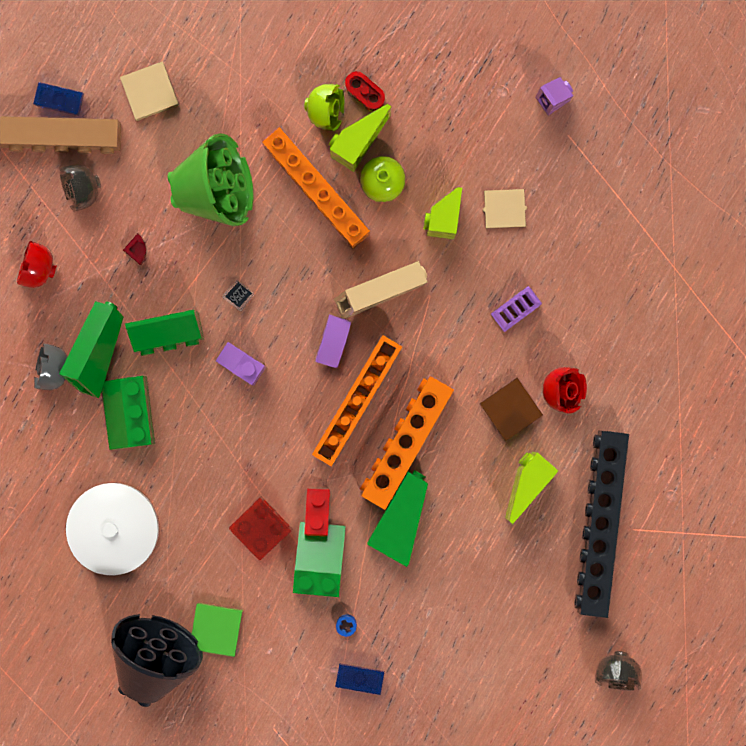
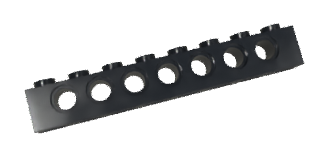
[574,430,629,618]

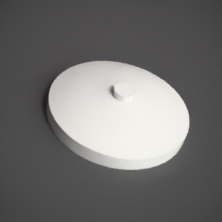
[66,483,159,575]

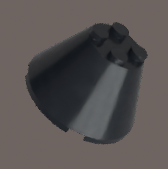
[111,614,203,707]

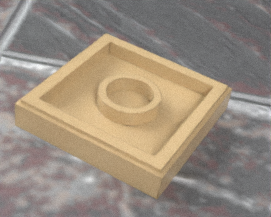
[120,61,179,121]

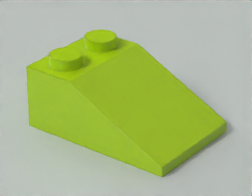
[329,104,391,172]
[505,451,558,524]

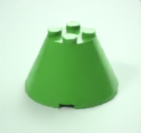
[168,133,254,226]

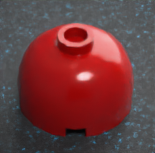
[17,241,57,288]
[543,367,587,414]

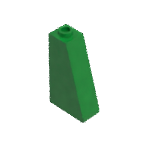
[59,301,124,398]
[367,470,428,567]

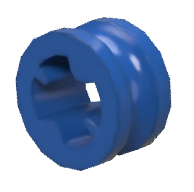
[336,614,357,637]

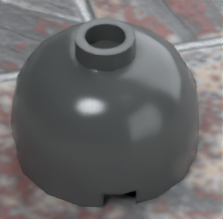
[34,343,68,390]

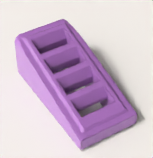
[491,286,542,332]

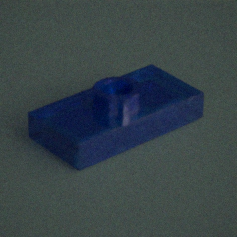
[33,82,84,116]
[335,663,385,695]

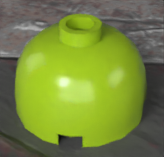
[304,84,345,131]
[360,156,405,202]

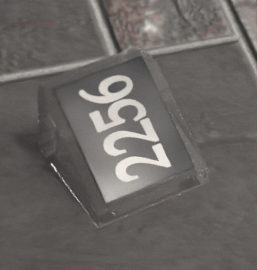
[222,280,255,312]

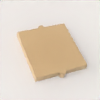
[483,189,527,229]

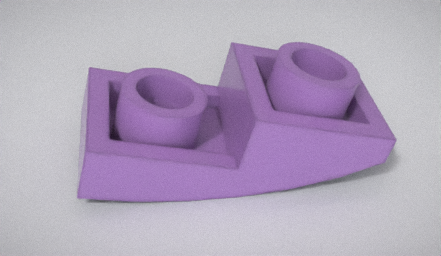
[315,315,351,368]

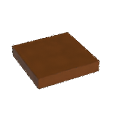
[479,378,543,441]

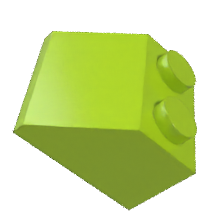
[423,187,462,239]

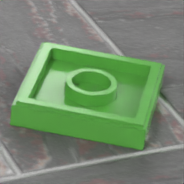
[192,603,243,657]

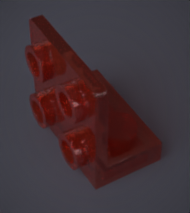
[229,496,293,560]

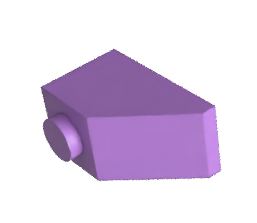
[535,77,573,116]
[216,342,266,386]

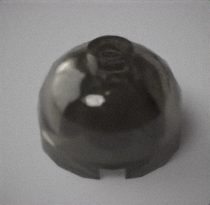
[60,164,101,212]
[595,651,642,691]

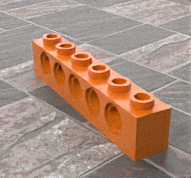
[262,127,370,249]
[312,335,402,467]
[360,376,454,510]

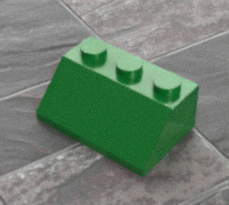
[125,310,204,356]
[102,376,155,450]

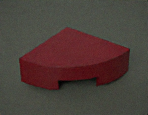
[123,233,147,265]

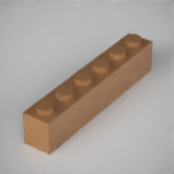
[0,116,121,154]

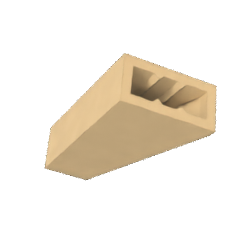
[334,261,427,319]

